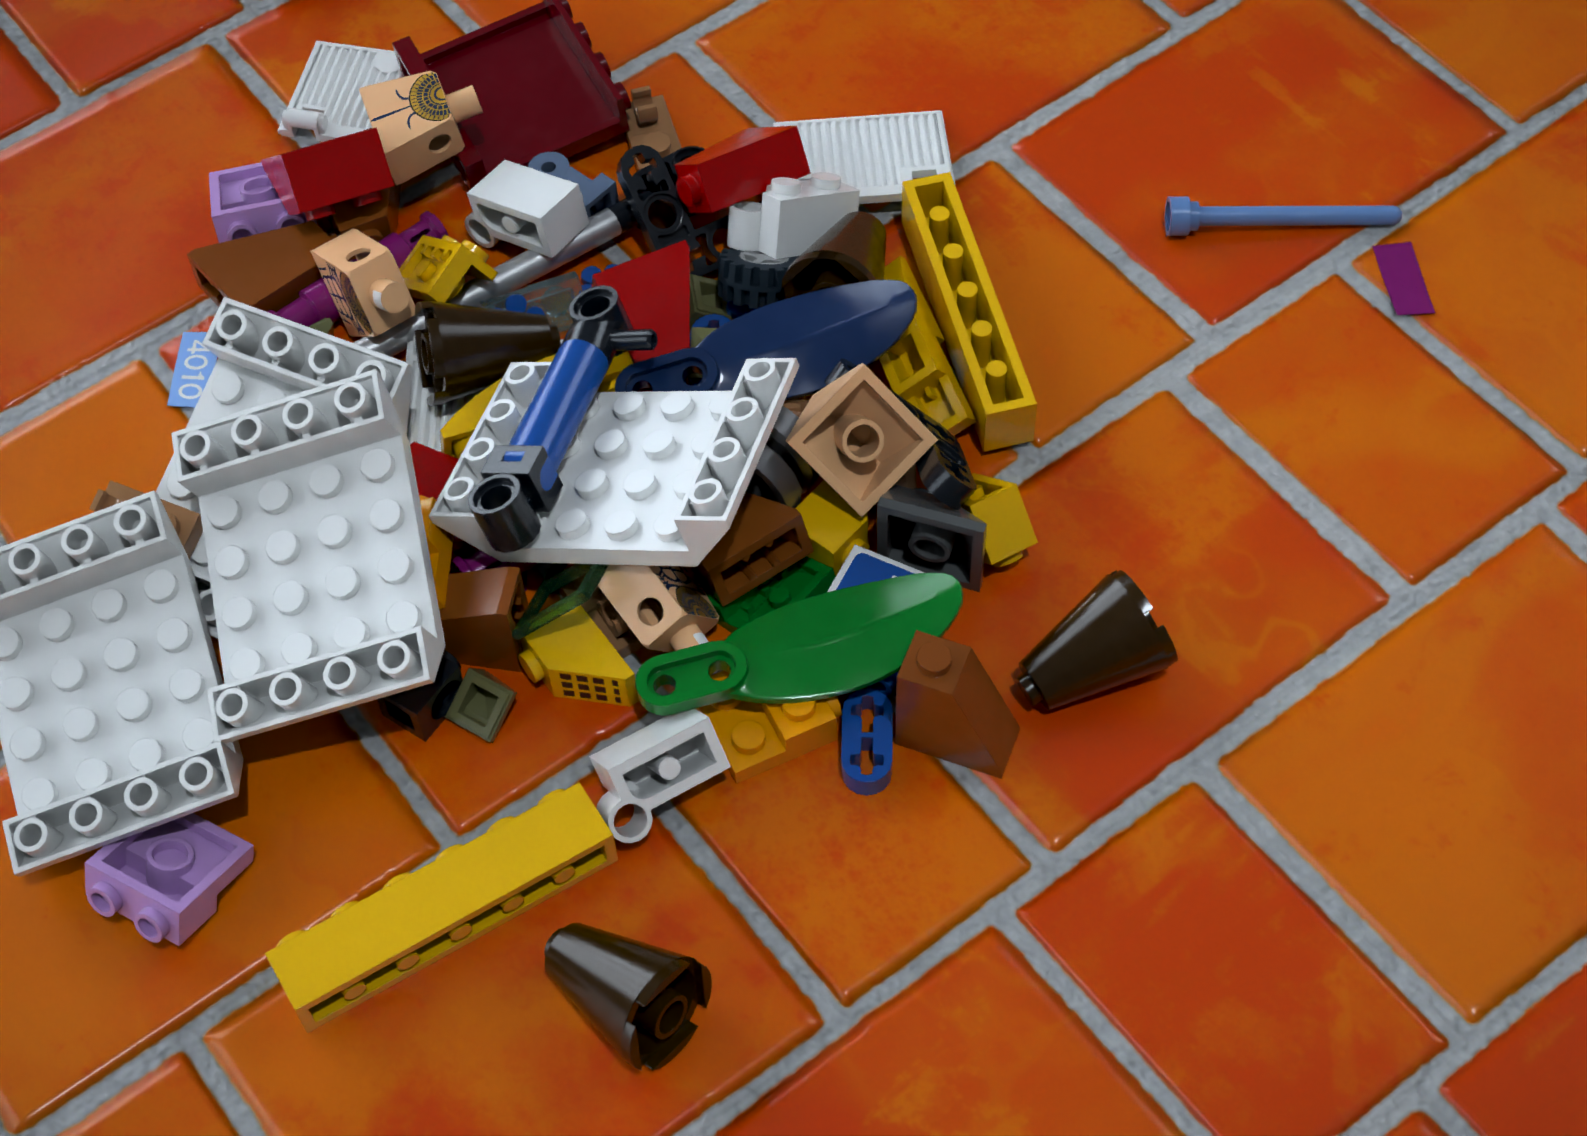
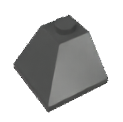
[877,485,987,592]

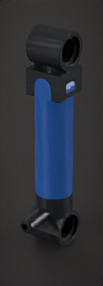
[468,285,658,553]

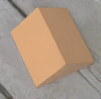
[785,363,938,517]

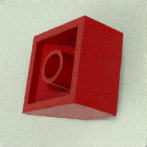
[261,127,395,221]

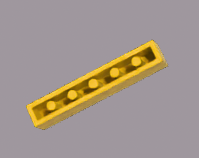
[901,172,1037,452]
[265,782,618,1033]

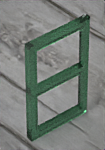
[512,563,609,640]

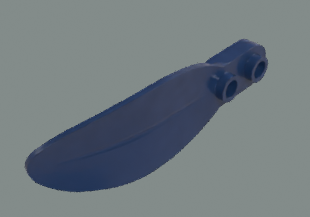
[615,280,917,401]

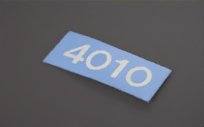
[167,332,217,408]

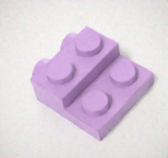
[209,162,318,243]
[85,813,254,946]

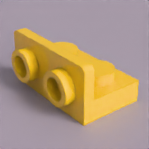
[399,235,498,303]

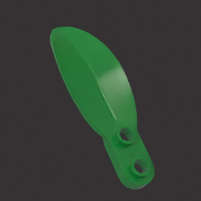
[635,573,964,716]

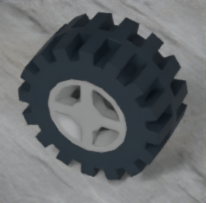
[717,248,799,309]

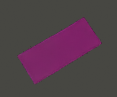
[1372,242,1435,315]

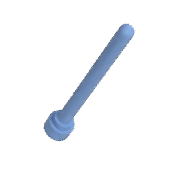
[1164,196,1402,236]

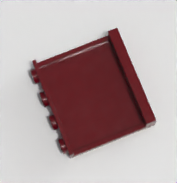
[392,0,631,190]

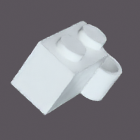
[464,160,590,258]
[727,172,860,259]
[589,709,731,843]

